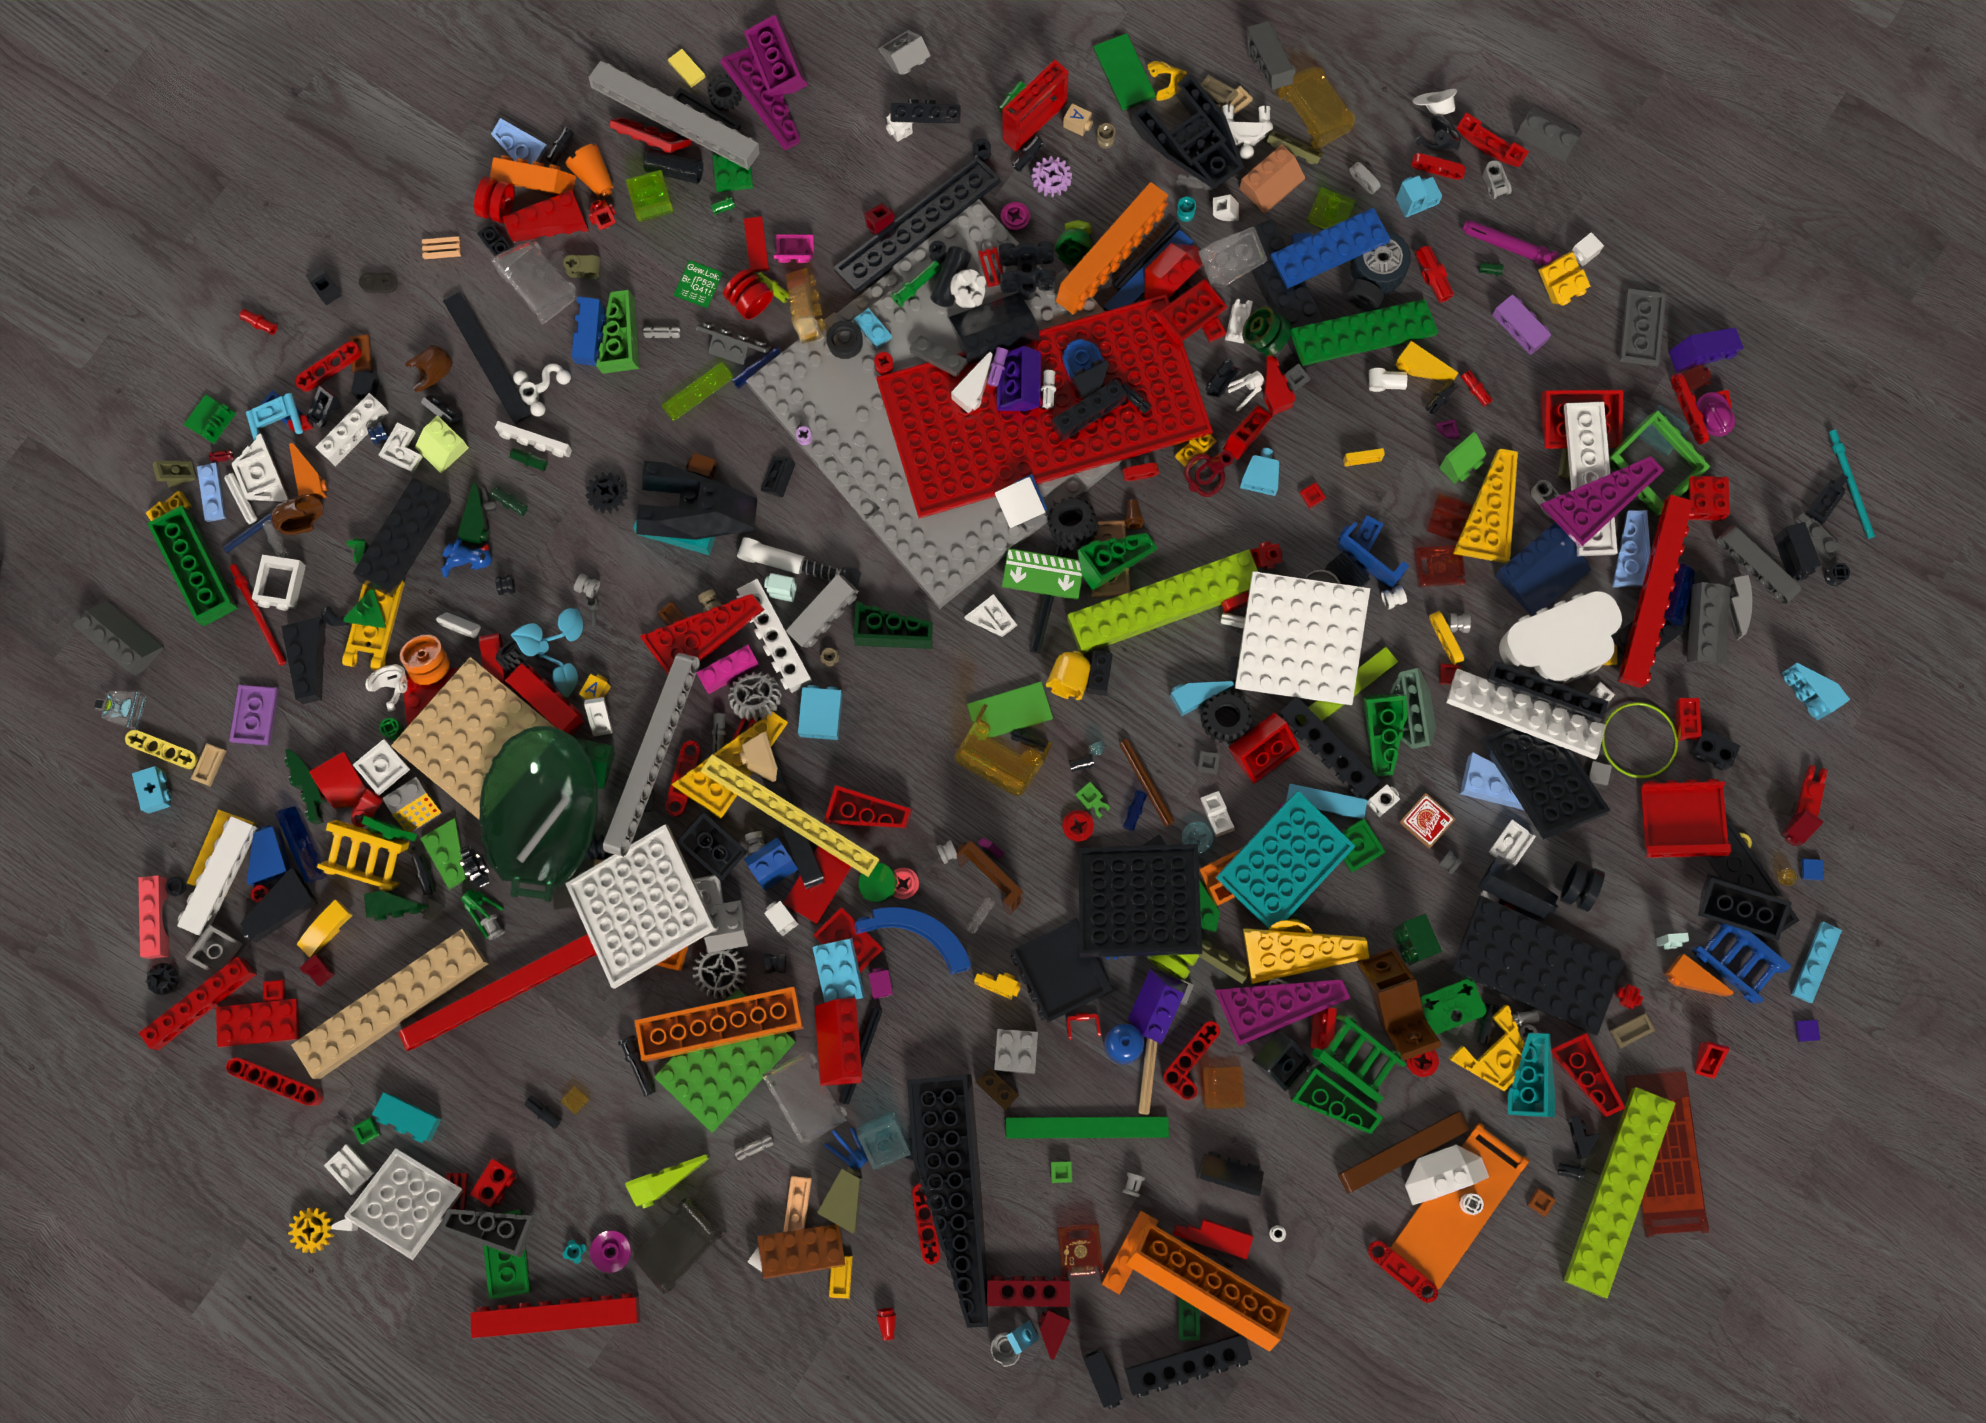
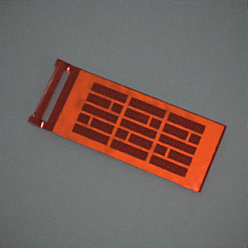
[1625,1071,1709,1237]

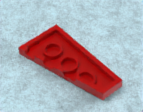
[610,117,692,153]

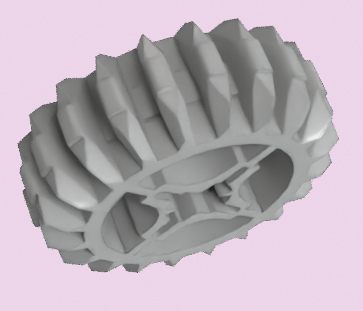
[728,671,782,722]
[693,948,747,999]

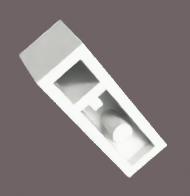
[951,352,993,413]

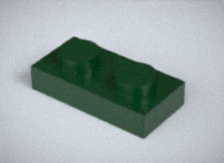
[1178,1297,1200,1341]

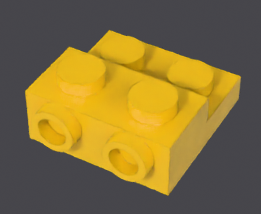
[1538,252,1590,306]
[974,972,1021,1000]

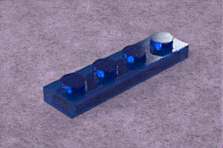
[275,806,327,883]

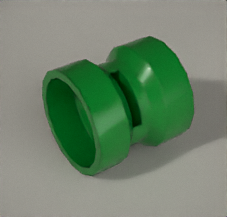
[379,718,404,741]

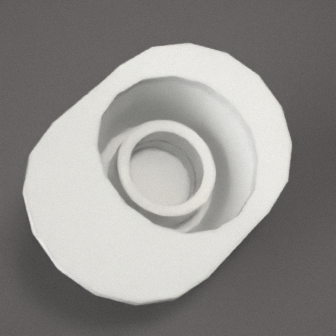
[1413,89,1457,115]

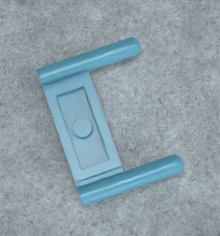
[246,393,303,441]

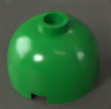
[1055,228,1093,266]

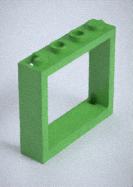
[1609,411,1710,516]

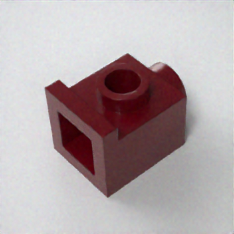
[864,203,895,235]

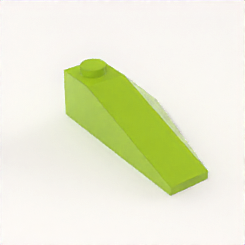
[625,1154,710,1209]

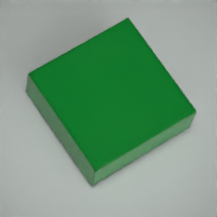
[352,1117,381,1145]

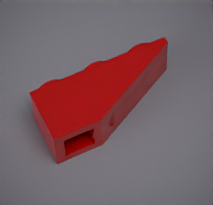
[1264,356,1295,416]

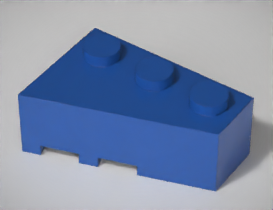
[572,296,607,366]

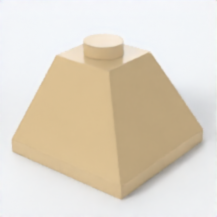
[739,732,777,782]

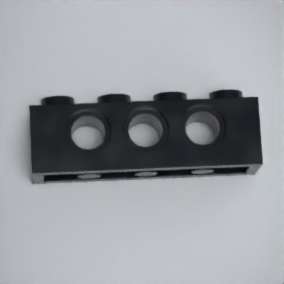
[1052,379,1127,442]

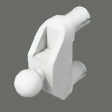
[1222,105,1273,159]

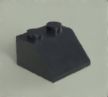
[1252,1030,1311,1091]

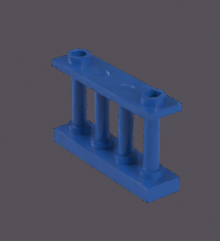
[1692,922,1791,1004]

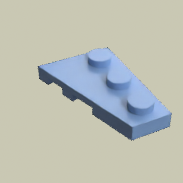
[491,118,548,165]

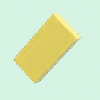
[668,49,705,88]

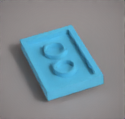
[813,938,865,1003]

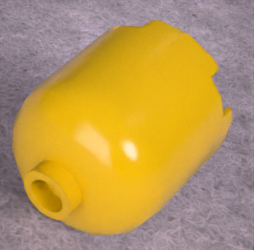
[1046,651,1091,700]

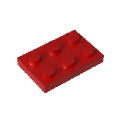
[813,907,884,973]

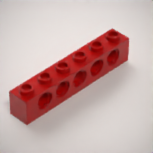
[139,957,257,1050]

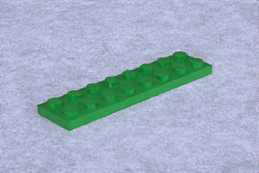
[1290,299,1438,366]

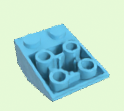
[1782,663,1850,721]

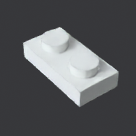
[584,697,613,737]

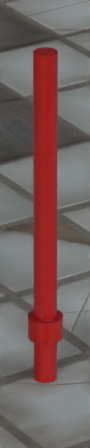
[229,564,287,666]

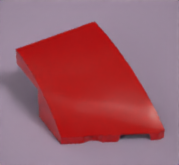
[309,752,366,809]

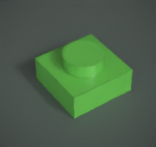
[1051,1162,1072,1183]

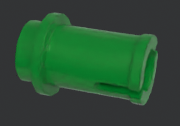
[710,196,735,215]

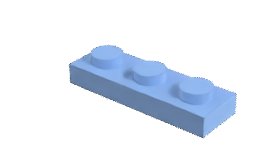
[197,463,226,522]

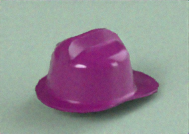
[1696,392,1735,437]

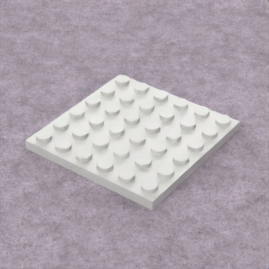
[1235,571,1370,705]
[566,824,716,988]

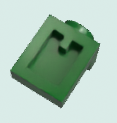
[346,538,370,565]

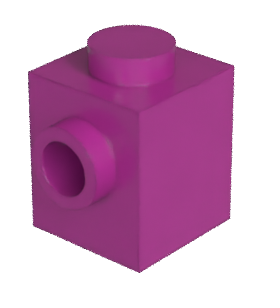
[869,967,894,999]

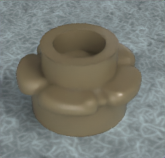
[820,648,839,666]

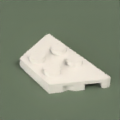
[232,433,289,502]

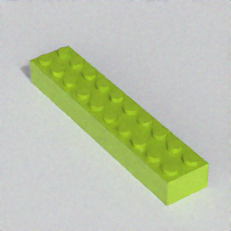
[1067,549,1258,654]
[1563,1087,1676,1299]

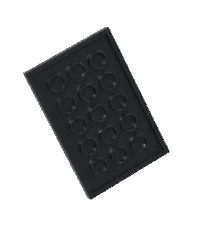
[1480,727,1610,840]

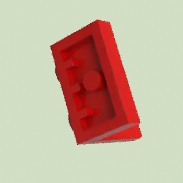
[1689,476,1730,521]

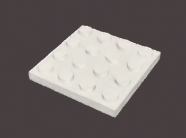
[344,1148,463,1260]

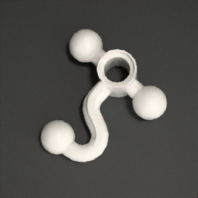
[513,363,571,417]

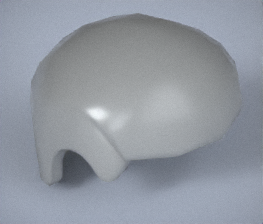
[990,1332,1021,1367]

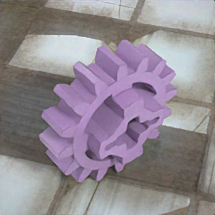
[1032,156,1072,197]

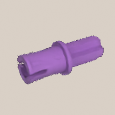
[987,347,1008,387]

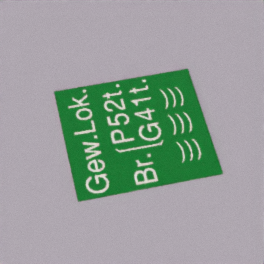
[673,260,723,308]

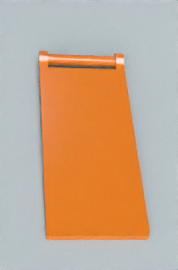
[1390,1122,1530,1289]

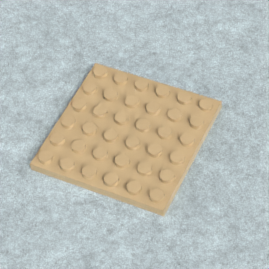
[391,657,560,822]

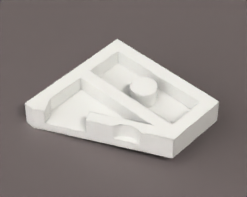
[964,594,1018,637]

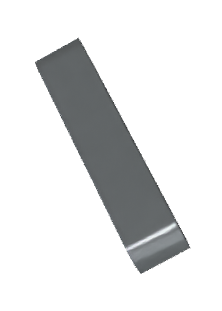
[1717,525,1802,604]

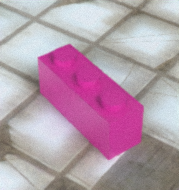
[696,645,760,694]

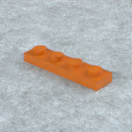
[1102,1211,1158,1295]

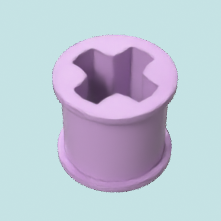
[796,426,812,445]

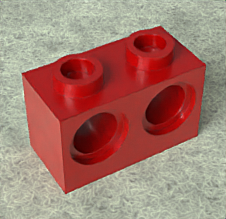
[470,1159,517,1207]

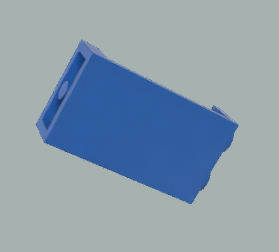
[1337,522,1409,590]

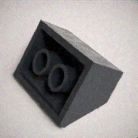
[1197,1151,1264,1196]

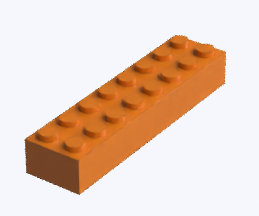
[1056,182,1168,315]
[634,987,804,1062]
[1126,1222,1292,1352]

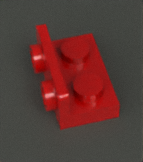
[1310,1008,1337,1050]

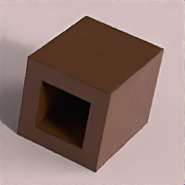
[686,453,718,480]

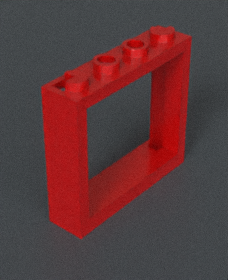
[1002,59,1069,152]

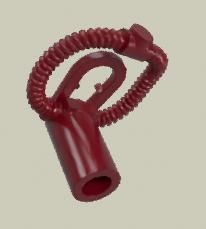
[1184,450,1234,497]

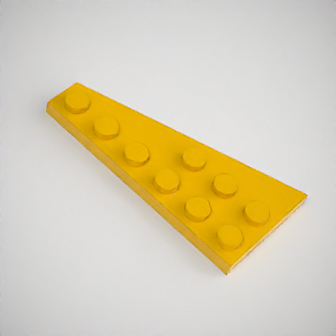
[1453,449,1518,564]
[672,712,788,818]
[1243,929,1369,984]

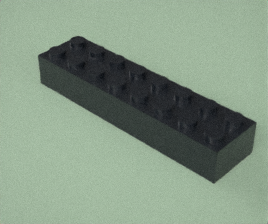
[1236,219,1324,369]

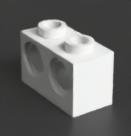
[764,901,799,936]

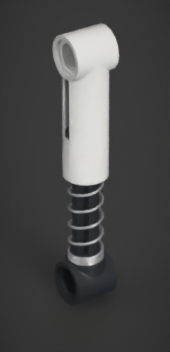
[737,537,861,589]

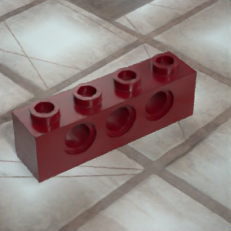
[987,1276,1070,1307]

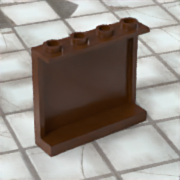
[957,841,1024,916]

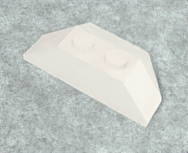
[1405,1145,1489,1205]

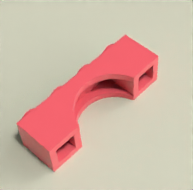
[138,876,169,959]

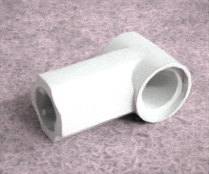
[1369,368,1407,392]

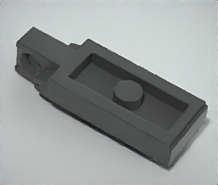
[1794,513,1844,563]

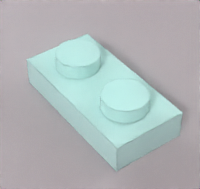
[1656,933,1689,949]

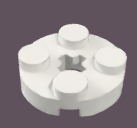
[951,269,986,308]

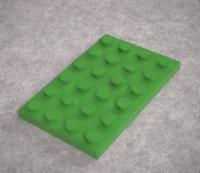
[654,990,796,1133]

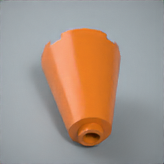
[566,144,614,198]

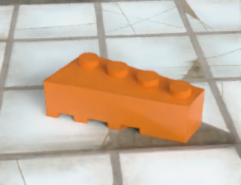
[490,155,576,195]

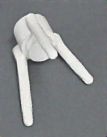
[1227,371,1265,412]

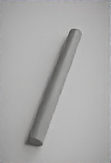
[516,795,571,863]

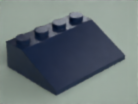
[1495,522,1591,616]

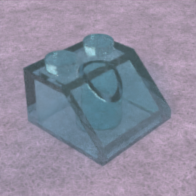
[857,1110,911,1170]

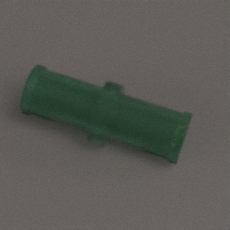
[490,487,528,517]

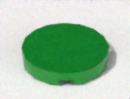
[859,863,898,903]

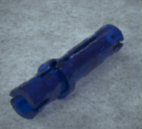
[731,346,782,389]

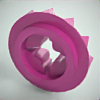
[1001,202,1030,231]

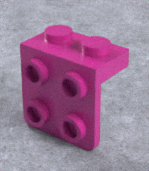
[773,234,814,263]

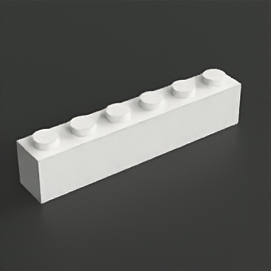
[177,816,259,936]

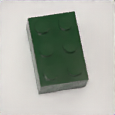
[1392,913,1442,966]

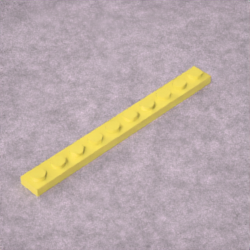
[701,754,879,877]

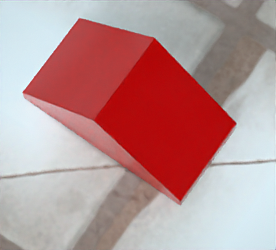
[1694,1041,1729,1079]

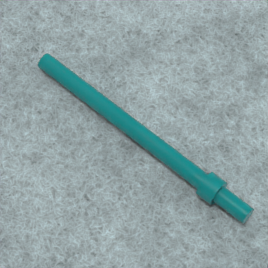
[1829,430,1875,539]

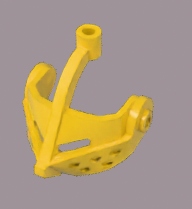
[1147,61,1187,101]

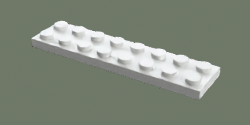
[1564,402,1618,556]
[1446,669,1605,759]

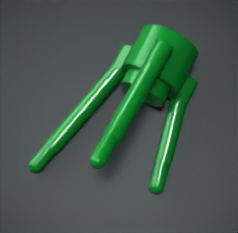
[461,889,504,939]

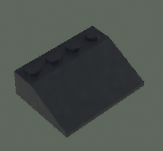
[949,292,1040,365]

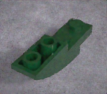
[284,749,327,825]

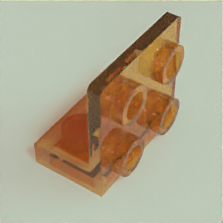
[1202,1066,1245,1110]

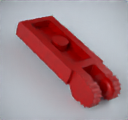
[1795,765,1828,817]

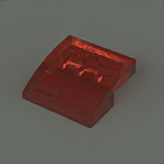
[1426,493,1473,542]

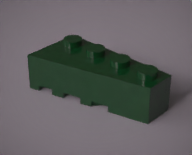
[853,601,933,649]

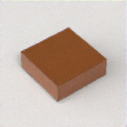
[1527,1188,1556,1217]

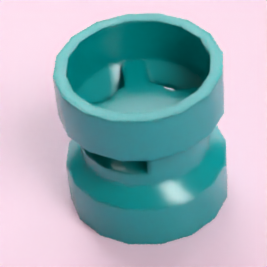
[1176,197,1196,222]

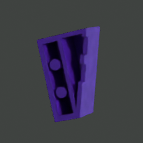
[1668,328,1744,372]

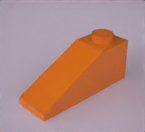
[289,443,329,499]
[1664,954,1734,997]

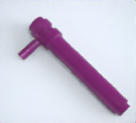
[1462,220,1562,265]

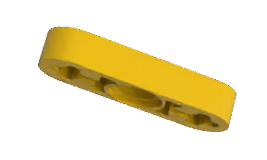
[1429,611,1464,665]

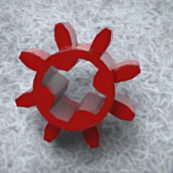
[1616,984,1644,1009]

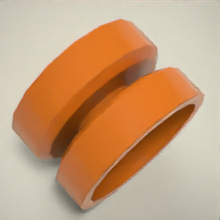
[400,635,451,685]

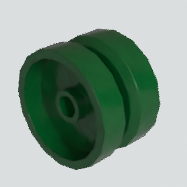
[1242,306,1291,356]

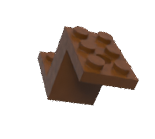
[1357,948,1441,1061]

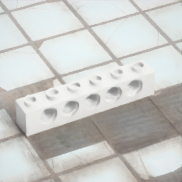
[736,579,812,693]

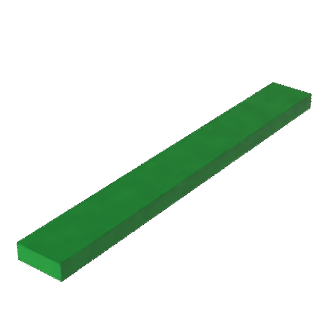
[1006,1117,1169,1139]

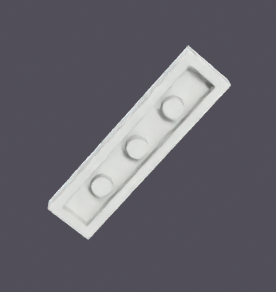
[495,421,572,458]

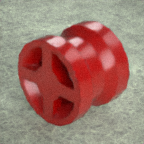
[874,352,894,375]

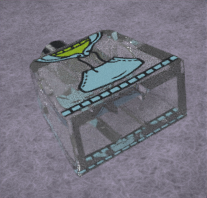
[95,691,147,730]

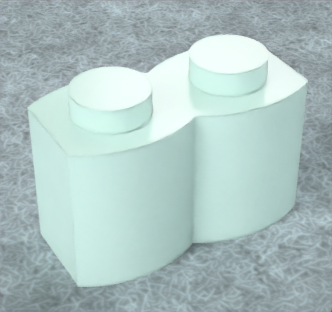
[764,573,797,602]

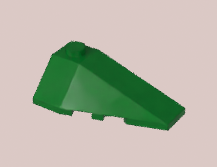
[1078,533,1158,590]
[1363,694,1408,777]

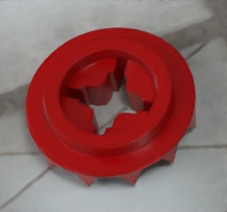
[1062,810,1094,842]
[1407,1050,1439,1077]

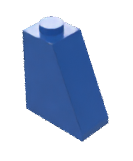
[247,825,291,887]

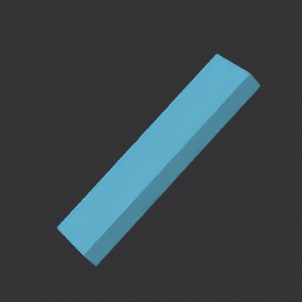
[1286,784,1368,820]

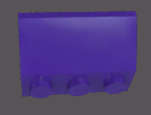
[997,346,1041,411]
[1128,968,1188,1044]

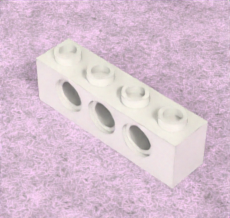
[315,393,389,467]

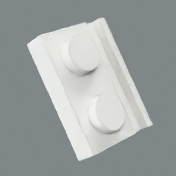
[1489,820,1536,866]
[324,1144,375,1195]

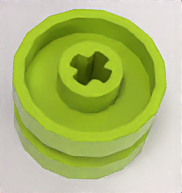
[1147,954,1199,981]

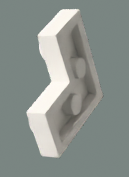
[379,423,423,473]

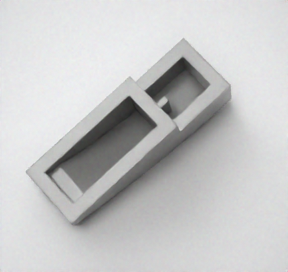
[1727,575,1753,640]

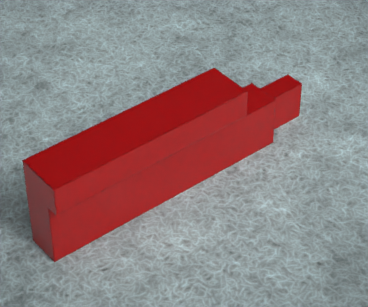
[1173,1218,1254,1260]

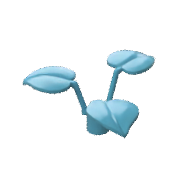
[511,608,583,698]

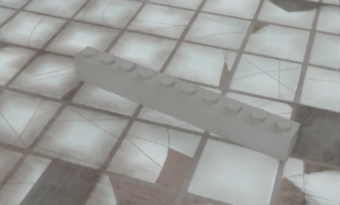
[589,61,760,170]

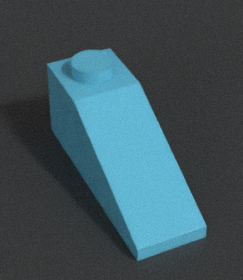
[1170,681,1234,716]

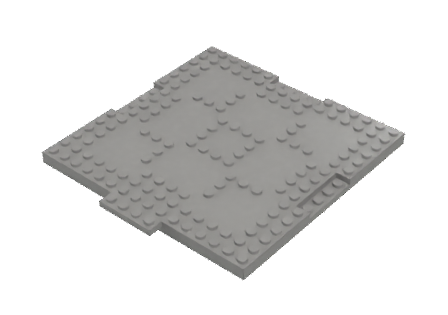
[746,199,1125,609]

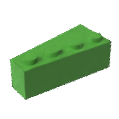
[596,290,639,374]

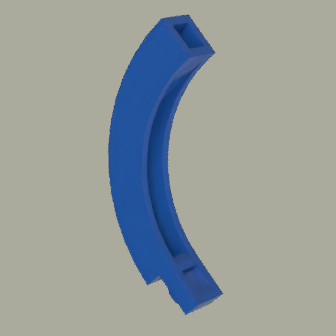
[854,907,972,975]

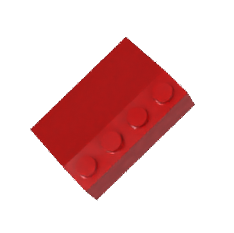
[1541,390,1623,449]

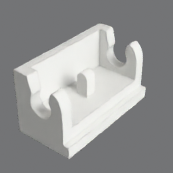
[1225,299,1253,344]

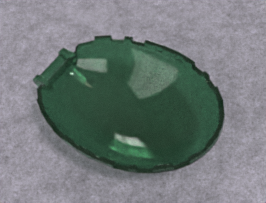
[479,726,598,902]

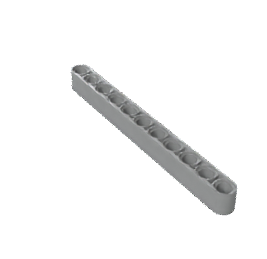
[603,653,700,857]

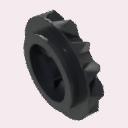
[145,963,179,995]

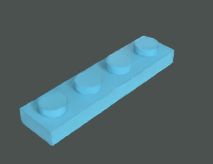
[1791,922,1842,1003]

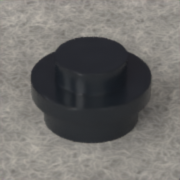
[166,877,186,897]

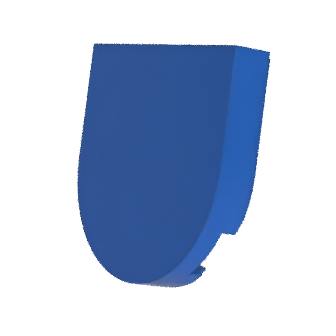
[1063,339,1104,383]

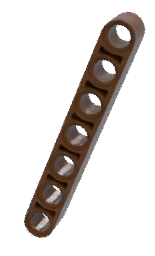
[1338,1110,1470,1194]

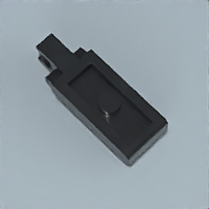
[1806,474,1849,524]

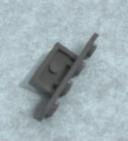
[696,322,771,365]

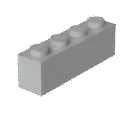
[786,574,859,648]

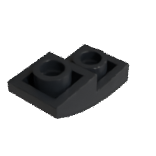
[477,223,514,262]

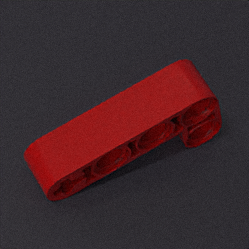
[1162,1021,1220,1101]

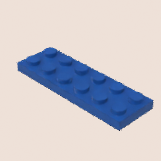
[1271,208,1391,289]

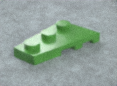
[420,818,468,889]

